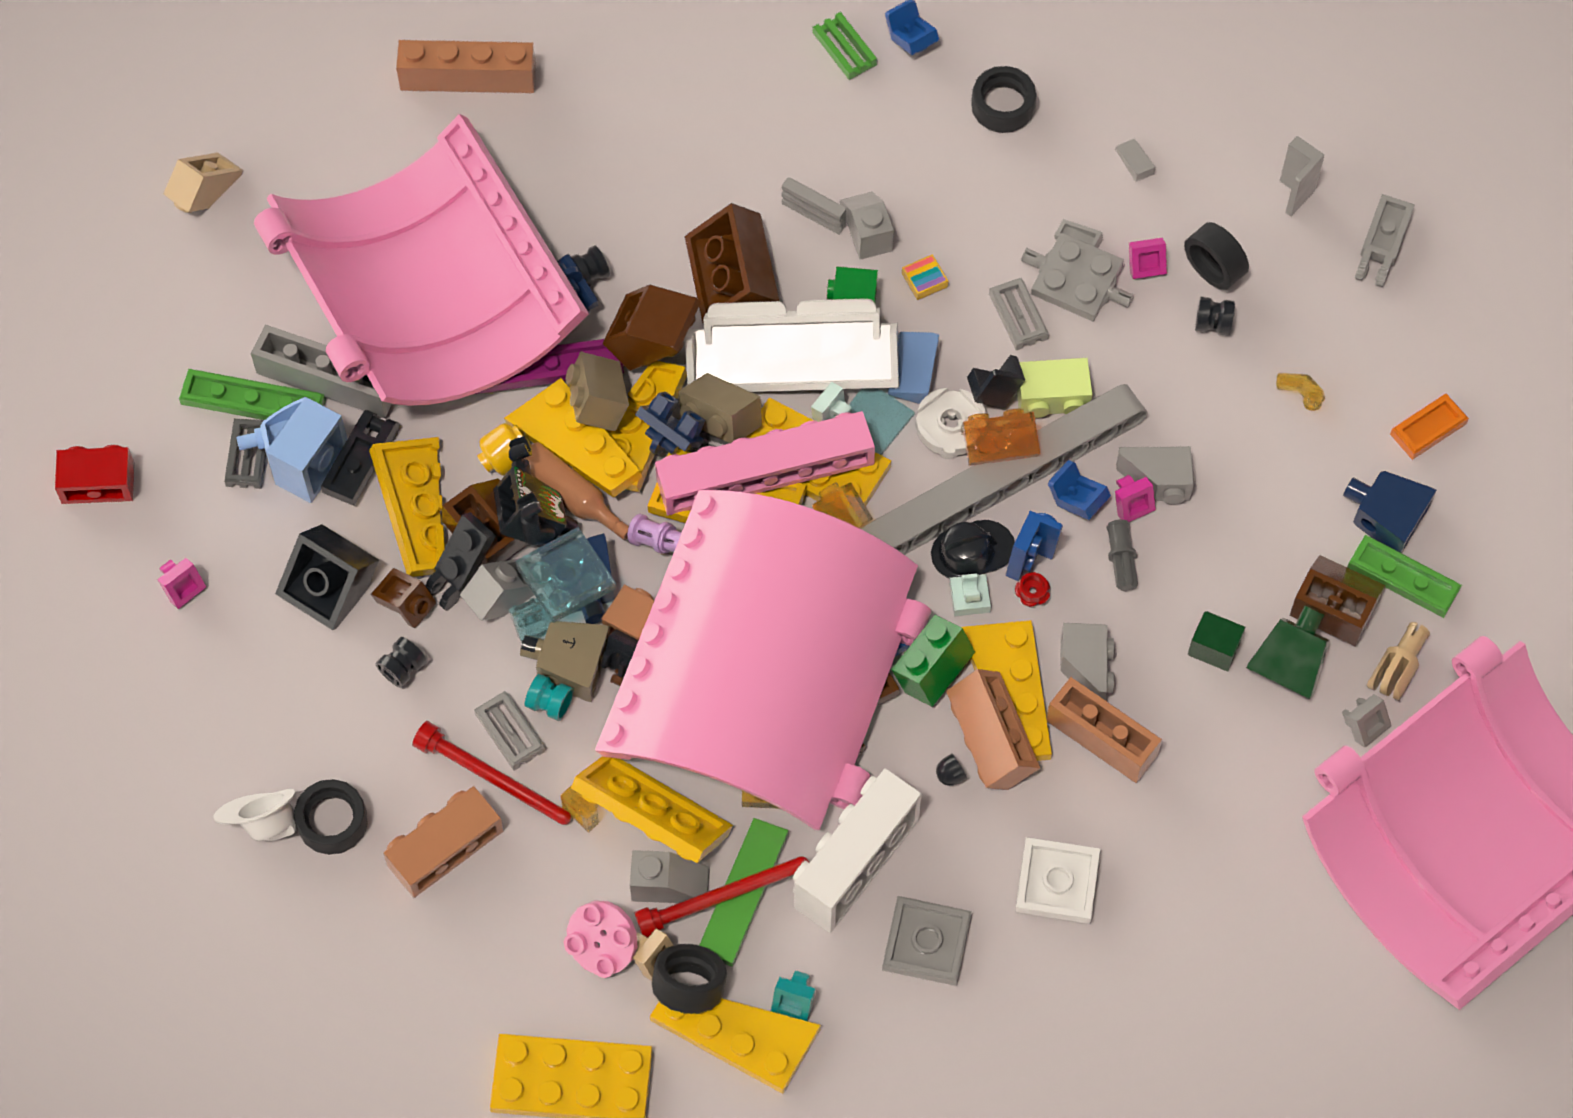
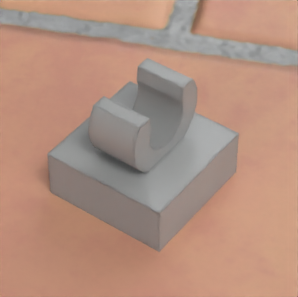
[1342,694,1392,747]

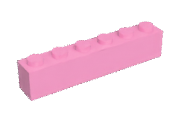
[655,411,875,515]

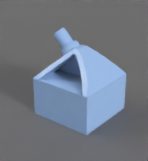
[236,397,347,503]

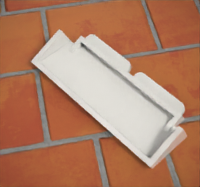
[685,299,899,392]

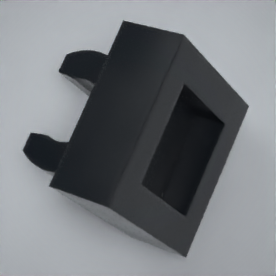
[601,629,639,677]

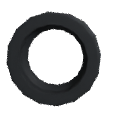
[971,66,1036,133]
[1184,222,1249,290]
[294,779,368,855]
[651,944,727,1014]

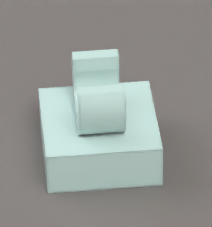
[811,382,852,422]
[949,573,991,616]

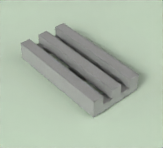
[781,177,846,235]
[989,277,1049,350]
[474,691,545,771]

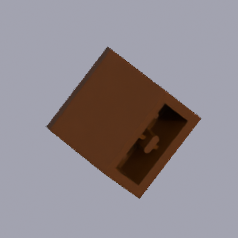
[602,284,701,371]
[442,478,527,566]
[1289,555,1386,647]

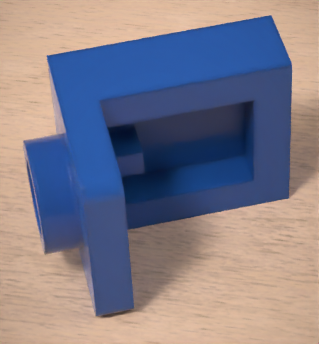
[885,0,940,55]
[1048,460,1111,520]

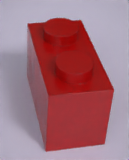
[55,445,134,504]

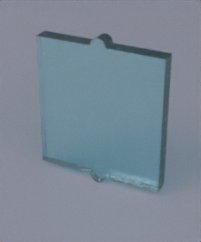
[849,388,915,455]

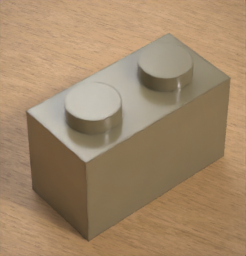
[566,352,629,431]
[679,372,762,443]

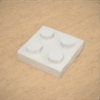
[1015,837,1100,924]

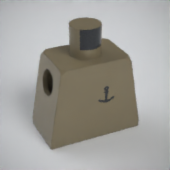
[520,621,610,702]

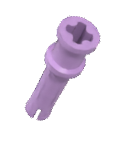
[627,514,682,554]

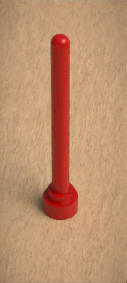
[412,721,571,825]
[634,856,809,938]

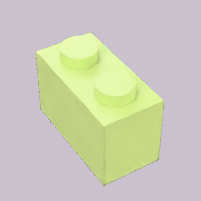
[1017,358,1092,418]

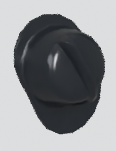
[931,520,1015,579]

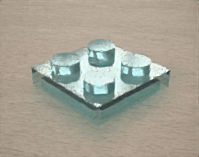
[516,527,616,623]

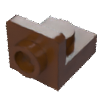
[371,568,436,628]

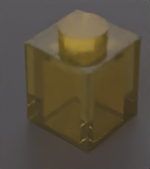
[812,482,873,528]

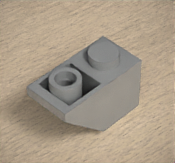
[460,557,548,621]
[1060,623,1114,700]

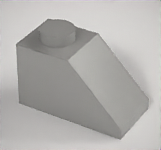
[840,192,894,260]
[1116,446,1194,504]
[630,850,709,903]

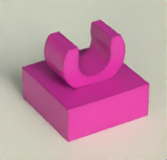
[1129,237,1167,279]
[1115,475,1156,522]
[157,558,206,609]

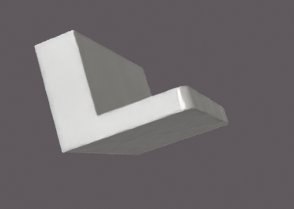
[1280,136,1325,216]

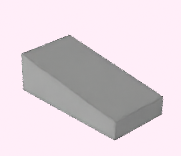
[1115,138,1155,182]
[1054,219,1103,248]

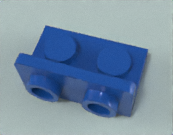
[1005,510,1063,581]

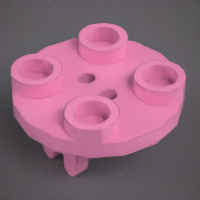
[564,900,637,978]

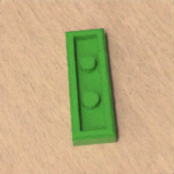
[1347,535,1462,618]

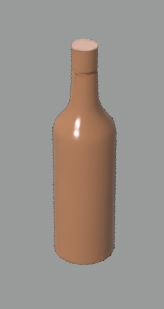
[524,442,629,541]

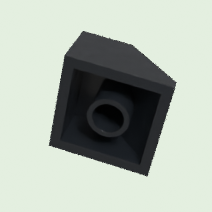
[275,524,379,630]

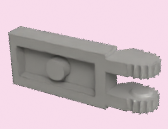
[1355,194,1415,287]

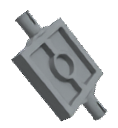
[1021,232,1134,322]

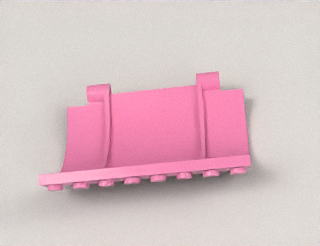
[254,114,589,406]
[595,490,932,830]
[1302,636,1573,1010]

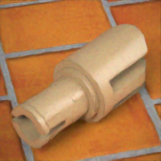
[1367,622,1430,701]

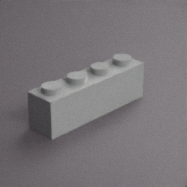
[251,324,391,418]

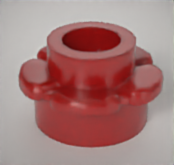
[1015,572,1050,607]

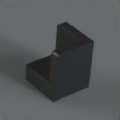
[967,355,1025,408]

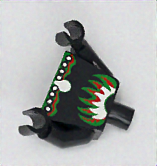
[493,436,578,549]

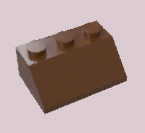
[684,203,780,324]

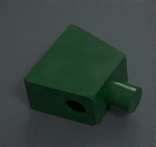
[1246,605,1330,699]

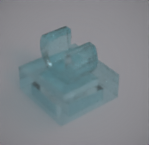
[509,596,553,643]

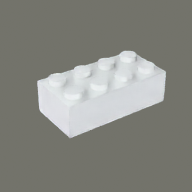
[793,768,922,934]

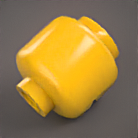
[477,423,531,476]

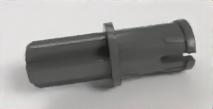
[1106,519,1138,591]

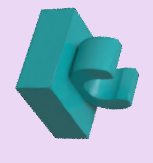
[771,970,816,1021]

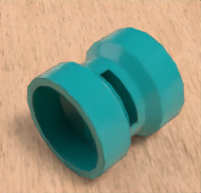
[524,674,574,721]

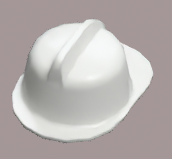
[213,789,296,841]

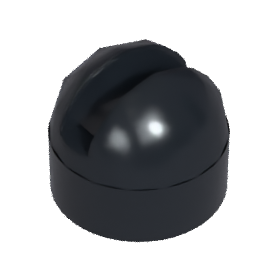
[936,753,967,786]

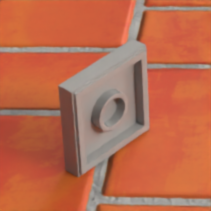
[882,896,972,986]

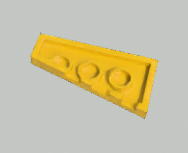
[573,361,687,492]
[504,378,642,498]
[369,437,444,577]
[962,620,1052,761]
[650,998,821,1094]

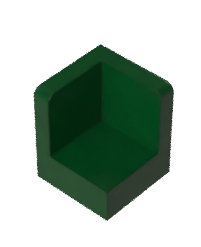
[1188,611,1245,672]

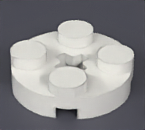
[915,388,986,459]

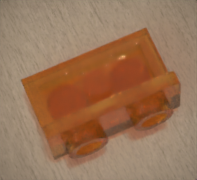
[960,408,1041,466]

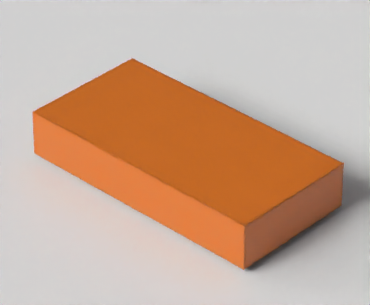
[1390,393,1469,460]

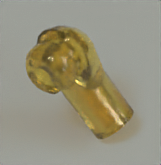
[1276,372,1325,411]

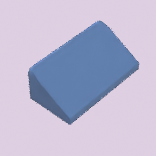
[888,332,939,404]

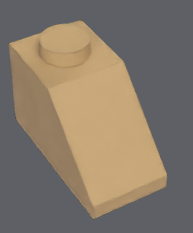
[163,153,243,213]

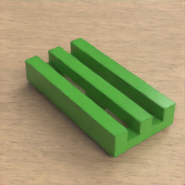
[813,11,877,80]

